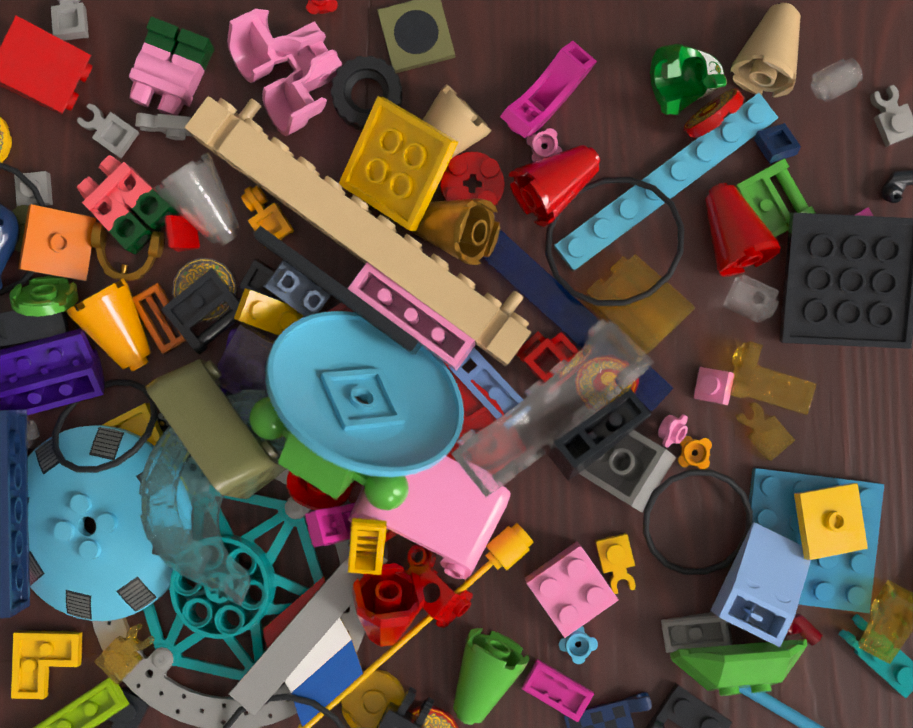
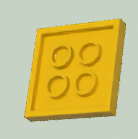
[339,96,458,231]

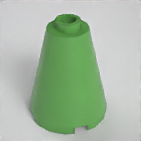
[453,628,529,725]

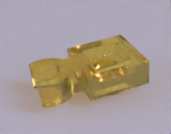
[730,341,763,398]
[736,402,795,461]
[94,623,155,684]

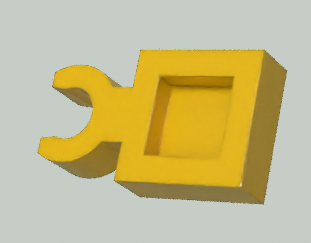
[595,533,635,594]

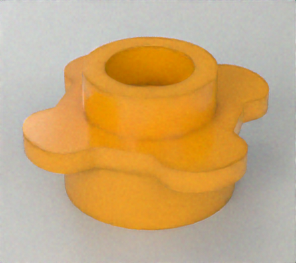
[678,436,712,469]

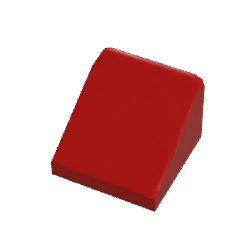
[165,215,200,252]

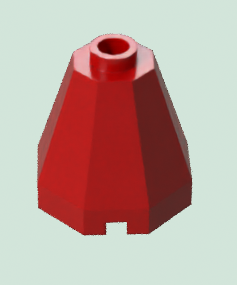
[352,563,425,647]

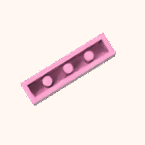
[348,262,476,371]

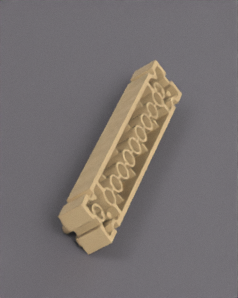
[184,96,531,366]

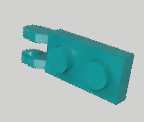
[838,614,913,699]

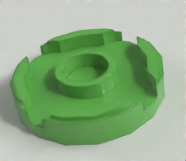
[10,276,78,317]

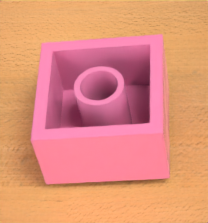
[525,541,618,638]

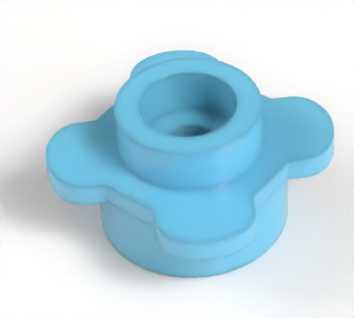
[559,626,598,664]

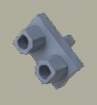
[263,260,331,317]

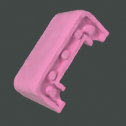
[348,456,511,580]

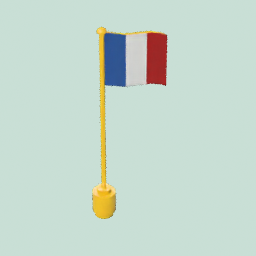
[263,523,534,728]

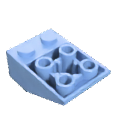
[711,522,811,647]

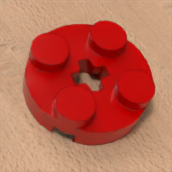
[441,152,505,206]

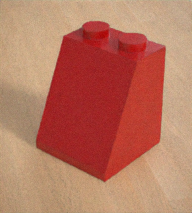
[0,16,93,115]

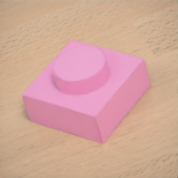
[693,367,734,405]

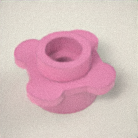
[526,128,562,162]
[658,414,688,448]

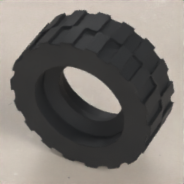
[331,55,403,131]

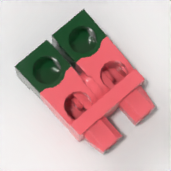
[77,155,178,255]

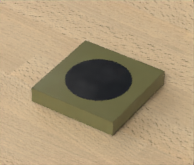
[378,0,455,73]

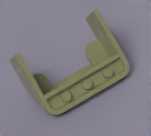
[145,359,287,499]

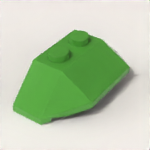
[670,639,808,696]

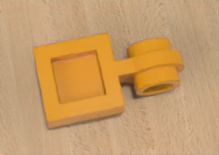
[241,185,294,248]

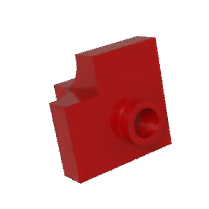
[515,331,583,389]

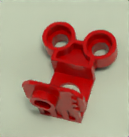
[403,544,473,628]

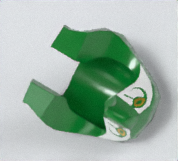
[650,43,727,115]

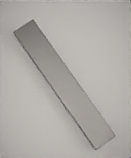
[229,555,388,716]

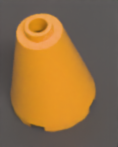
[66,278,151,371]

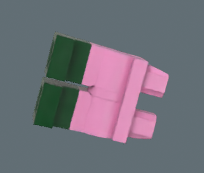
[129,16,215,116]

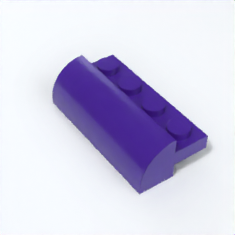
[0,328,105,415]

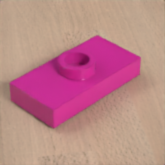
[521,659,594,722]

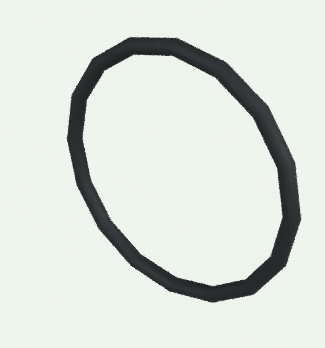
[52,379,158,473]
[643,469,753,575]

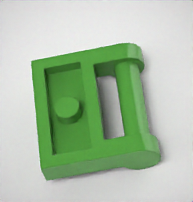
[735,159,816,237]

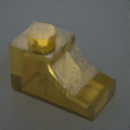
[858,580,913,664]

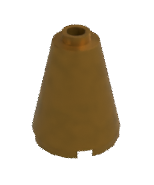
[412,198,500,265]

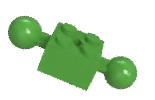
[249,396,409,510]

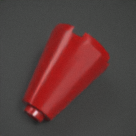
[509,145,600,227]
[705,183,781,277]

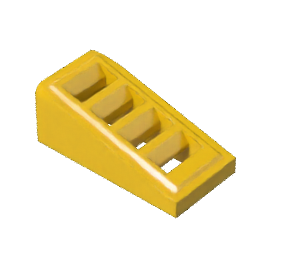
[348,518,387,575]

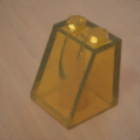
[585,254,695,357]

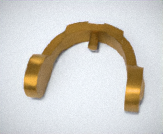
[91,222,165,281]

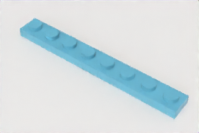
[554,93,778,272]

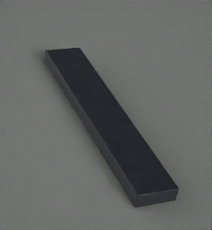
[253,226,422,354]

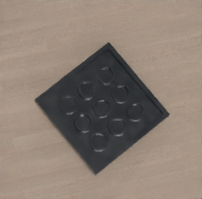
[779,212,913,349]

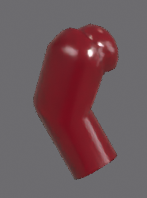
[784,614,823,646]

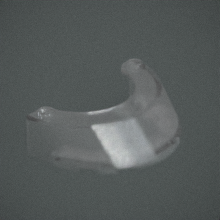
[452,319,654,497]

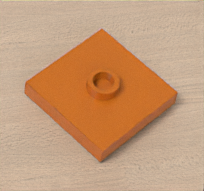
[18,204,97,281]

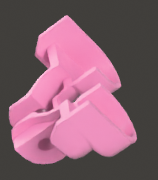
[227,9,342,136]

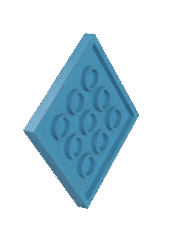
[749,468,884,613]

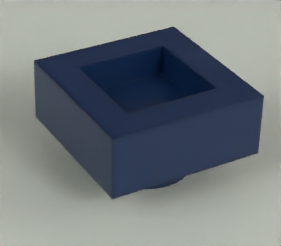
[754,123,801,164]

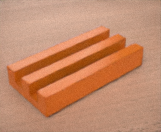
[133,283,187,355]

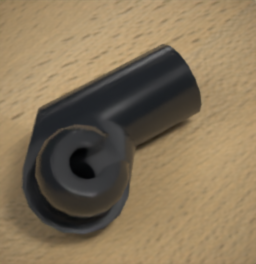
[882,169,913,203]

